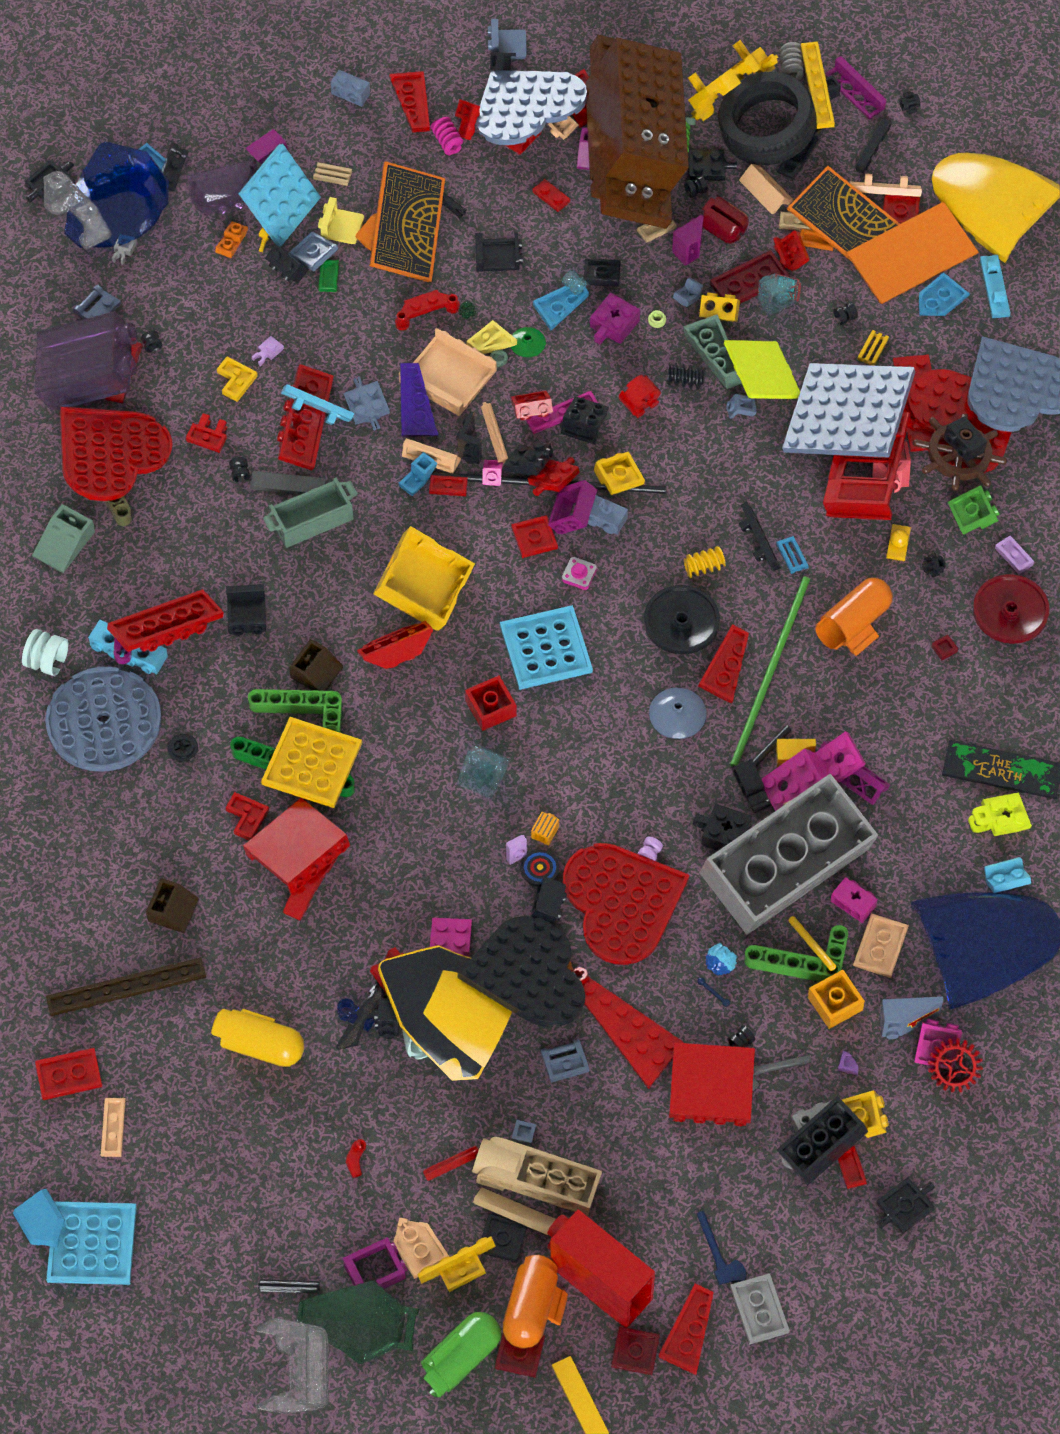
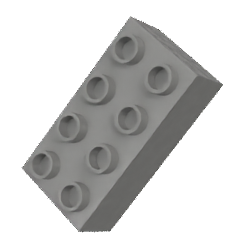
[699,774,878,935]

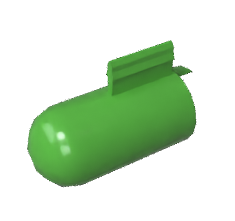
[421,1312,501,1397]

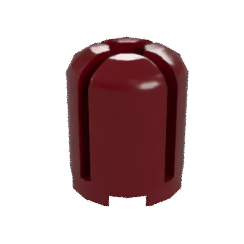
[702,194,749,244]

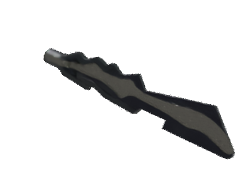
[336,982,386,1050]

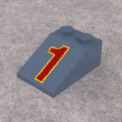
[879,997,943,1039]

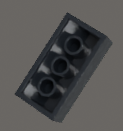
[777,1096,868,1186]

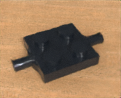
[687,149,737,181]
[25,160,75,204]
[876,1177,935,1234]

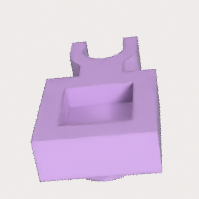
[252,336,284,366]

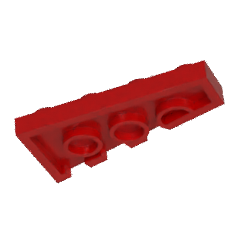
[389,71,430,133]
[698,624,749,703]
[659,1283,714,1375]

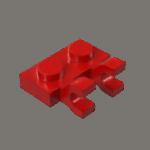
[185,413,228,453]

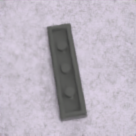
[250,471,326,495]

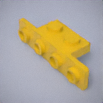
[417,1237,495,1292]

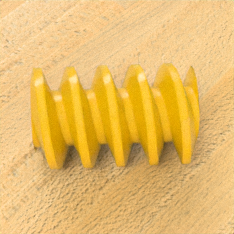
[684,546,726,578]

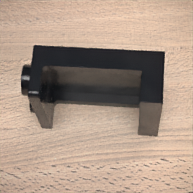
[475,232,523,272]
[226,584,267,636]

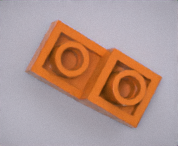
[215,221,248,258]

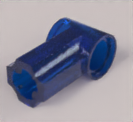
[337,998,375,1032]

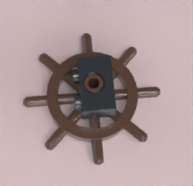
[913,414,1007,491]

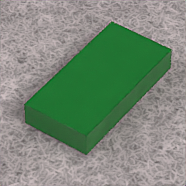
[319,260,339,292]

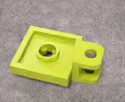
[968,792,1032,836]

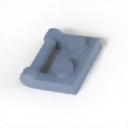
[73,285,121,328]
[540,1039,589,1083]

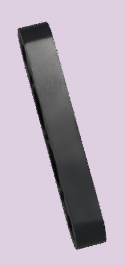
[856,118,892,173]

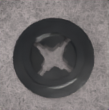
[167,734,198,763]

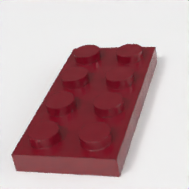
[710,250,790,310]

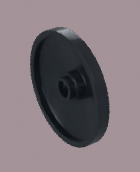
[644,585,720,655]

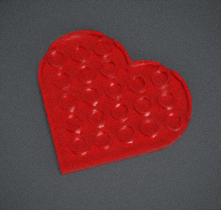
[907,369,1011,473]
[60,407,172,501]
[563,843,690,965]

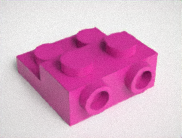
[430,918,472,957]
[914,1019,962,1071]

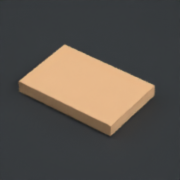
[853,913,909,978]

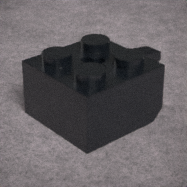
[693,803,752,851]

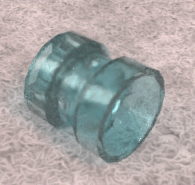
[562,270,587,295]

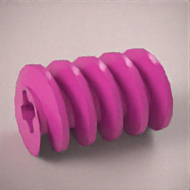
[430,116,463,156]

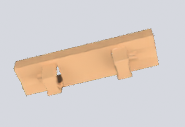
[850,174,922,197]

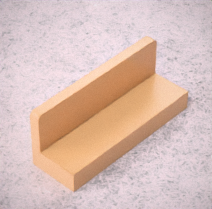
[739,164,794,214]
[402,438,461,473]

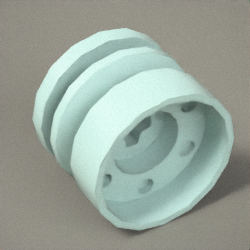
[22,629,69,676]

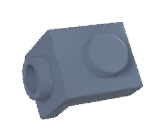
[673,277,703,307]

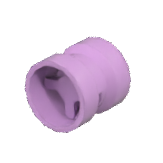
[638,837,663,861]

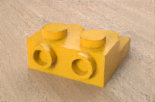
[594,451,645,495]
[842,1090,889,1138]

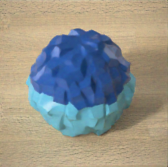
[706,943,737,976]

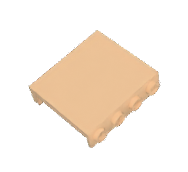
[399,328,497,416]

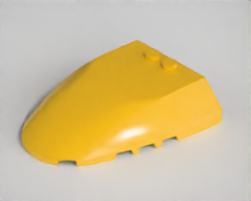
[931,153,1060,263]

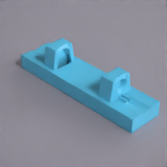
[980,255,1011,318]
[281,384,354,425]

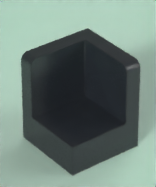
[490,52,516,70]

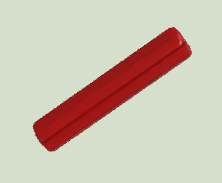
[423,1146,479,1181]

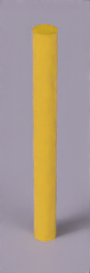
[789,916,836,971]

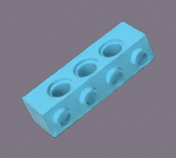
[88,620,168,674]

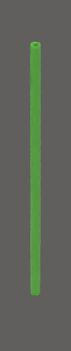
[730,577,810,767]

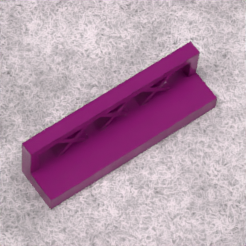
[825,56,886,119]
[818,741,890,805]

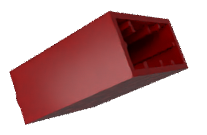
[547,1209,655,1328]

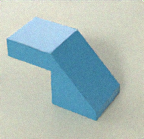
[399,452,437,496]

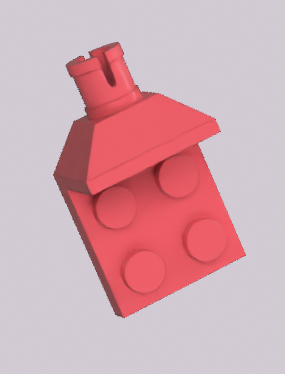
[872,441,911,493]

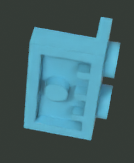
[984,857,1031,893]

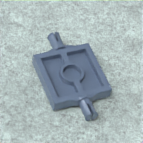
[343,377,390,430]

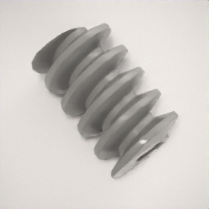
[780,42,804,80]

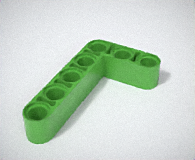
[248,689,342,733]
[744,925,848,982]

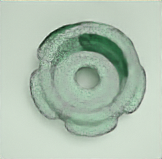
[458,301,476,319]

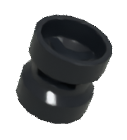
[684,175,708,198]
[833,302,858,325]
[229,457,250,482]
[727,1025,756,1047]

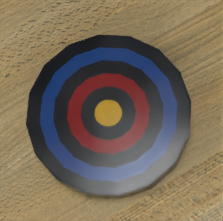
[521,849,560,887]

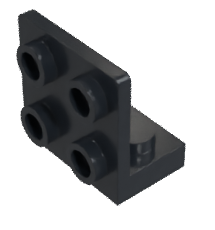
[560,397,609,445]

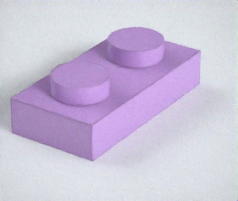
[995,536,1034,574]

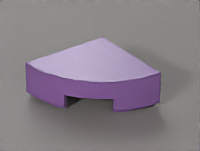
[838,1051,858,1076]

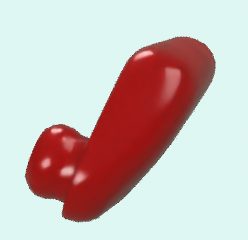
[346,1139,366,1178]

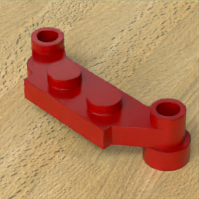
[395,289,460,330]

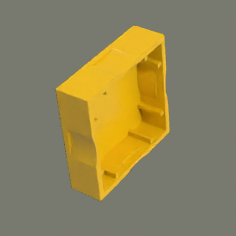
[373,526,475,631]

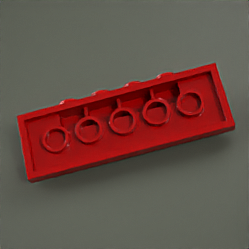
[277,364,334,471]
[107,589,224,652]

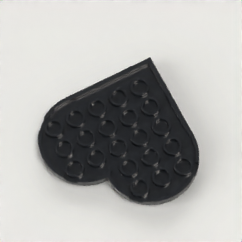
[457,916,585,1027]

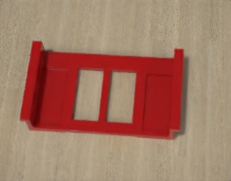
[823,412,914,520]

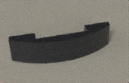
[777,127,825,179]

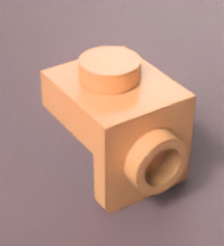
[548,116,578,140]

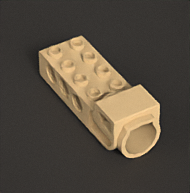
[472,1137,602,1216]

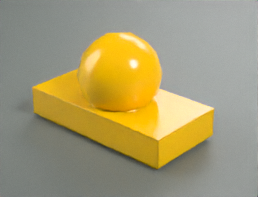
[886,524,911,561]

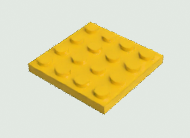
[261,717,362,808]

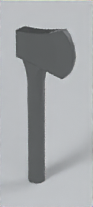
[752,1055,811,1091]

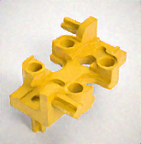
[688,40,778,121]

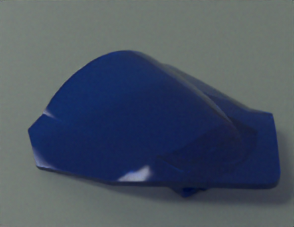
[64,142,169,248]

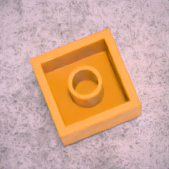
[808,970,865,1029]

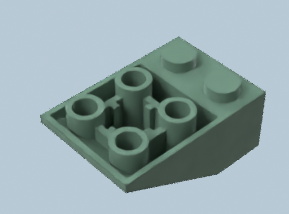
[32,504,95,573]

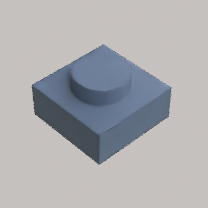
[512,1120,536,1146]

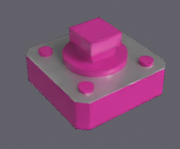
[562,557,597,590]

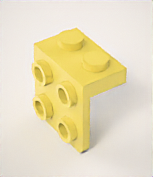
[318,197,364,244]

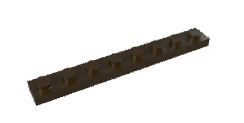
[46,957,207,1016]

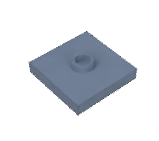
[289,231,338,271]

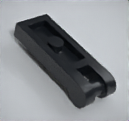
[157,142,189,191]

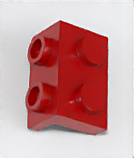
[773,230,810,271]

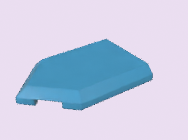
[919,272,970,316]
[13,1189,65,1248]

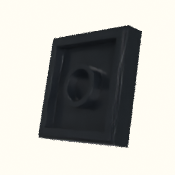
[583,259,621,287]
[481,1213,528,1263]

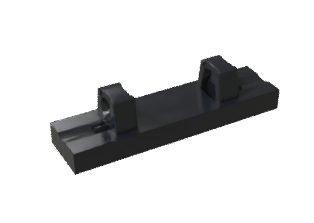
[739,502,781,571]

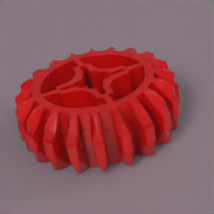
[928,1038,983,1092]

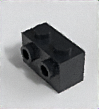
[265,244,309,283]
[530,876,567,924]
[374,998,400,1039]

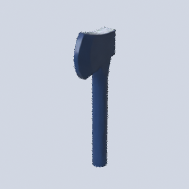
[697,1211,746,1285]

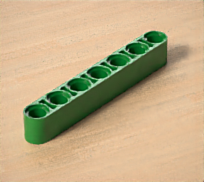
[230,737,355,798]

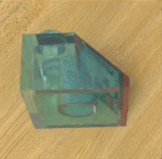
[757,273,801,315]
[457,744,510,799]

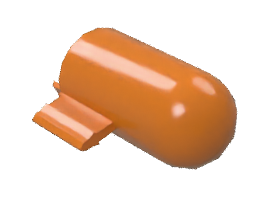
[815,578,893,656]
[503,1255,568,1348]

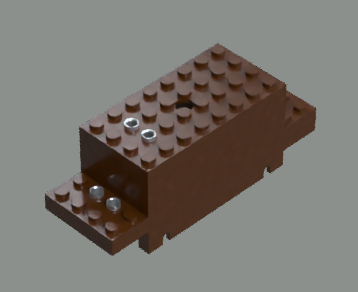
[585,34,689,229]

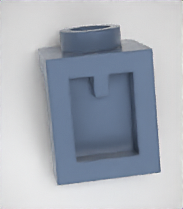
[726,394,757,418]

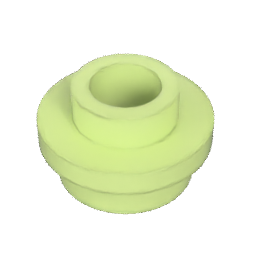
[648,310,666,328]

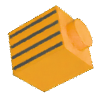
[531,812,559,846]

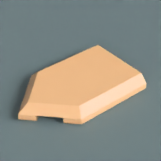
[393,1218,449,1279]

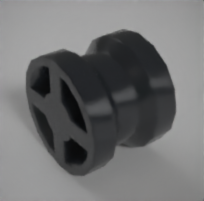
[141,330,162,353]

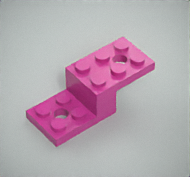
[762,731,866,811]

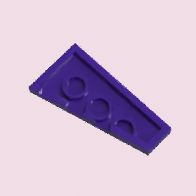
[400,363,438,437]

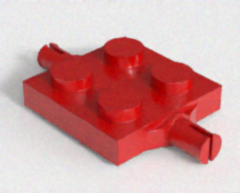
[528,457,580,496]

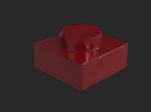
[931,634,958,660]

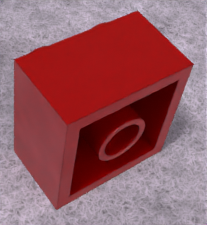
[465,675,517,731]

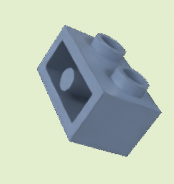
[330,70,370,107]

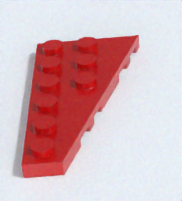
[584,977,684,1089]

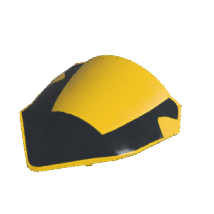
[378,945,512,1081]

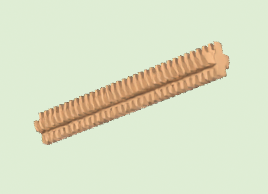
[481,402,508,464]

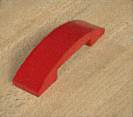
[283,857,338,921]

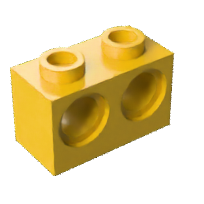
[699,293,740,322]

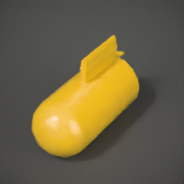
[211,1009,304,1067]

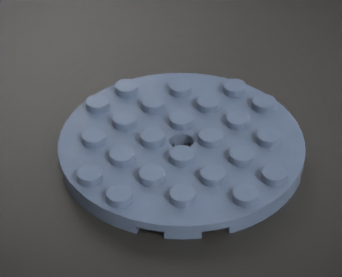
[46,667,161,772]

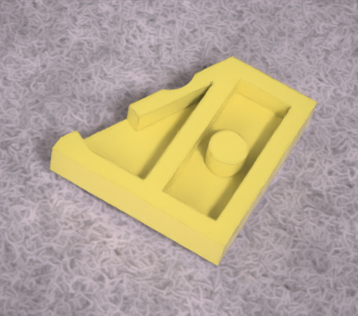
[467,320,517,354]

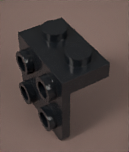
[456,411,482,464]

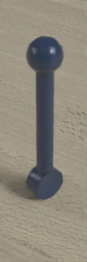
[697,978,730,1007]

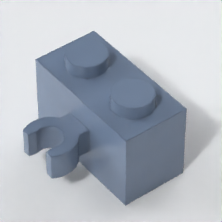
[588,495,628,535]

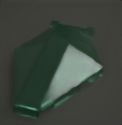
[297,1280,419,1364]

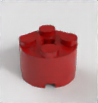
[619,375,661,418]

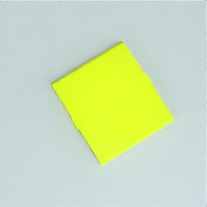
[724,340,800,399]

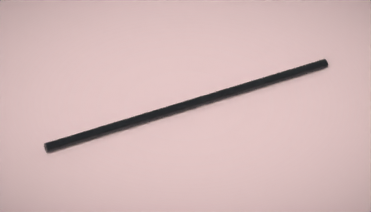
[429,472,666,494]

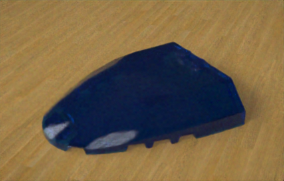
[911,892,1060,1010]

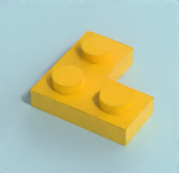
[217,357,258,402]

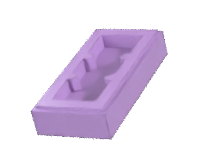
[506,835,527,865]

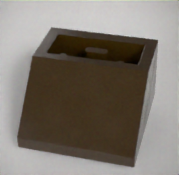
[289,639,343,691]
[146,878,199,933]

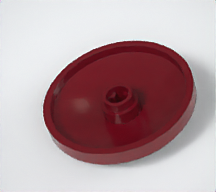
[973,574,1050,644]

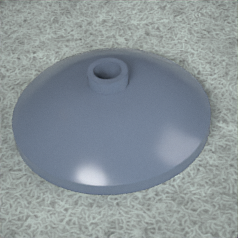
[649,688,706,739]

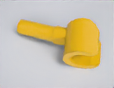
[259,227,270,252]

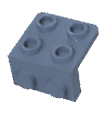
[488,19,526,59]

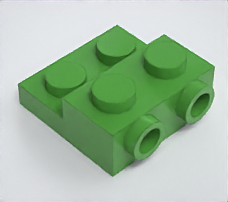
[948,485,1000,535]

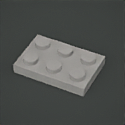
[730,1273,790,1345]

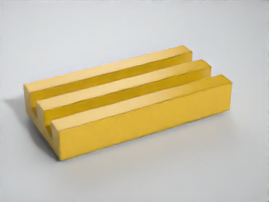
[857,330,889,366]

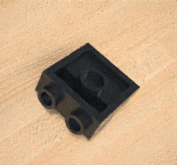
[503,441,553,476]

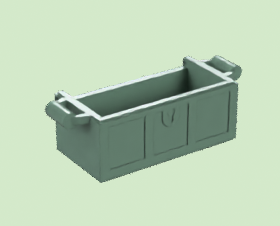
[263,477,358,548]

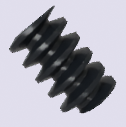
[667,363,706,390]

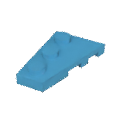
[533,279,589,331]

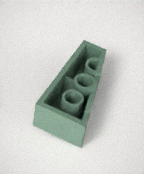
[683,315,742,389]

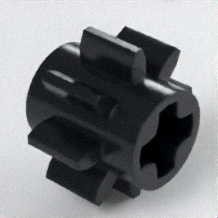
[899,91,921,114]
[922,553,946,577]

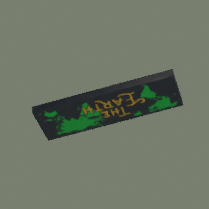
[942,740,1060,799]

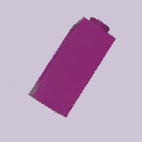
[548,480,597,534]
[343,1237,408,1299]

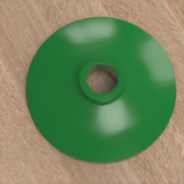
[511,327,546,357]

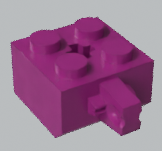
[590,293,640,345]

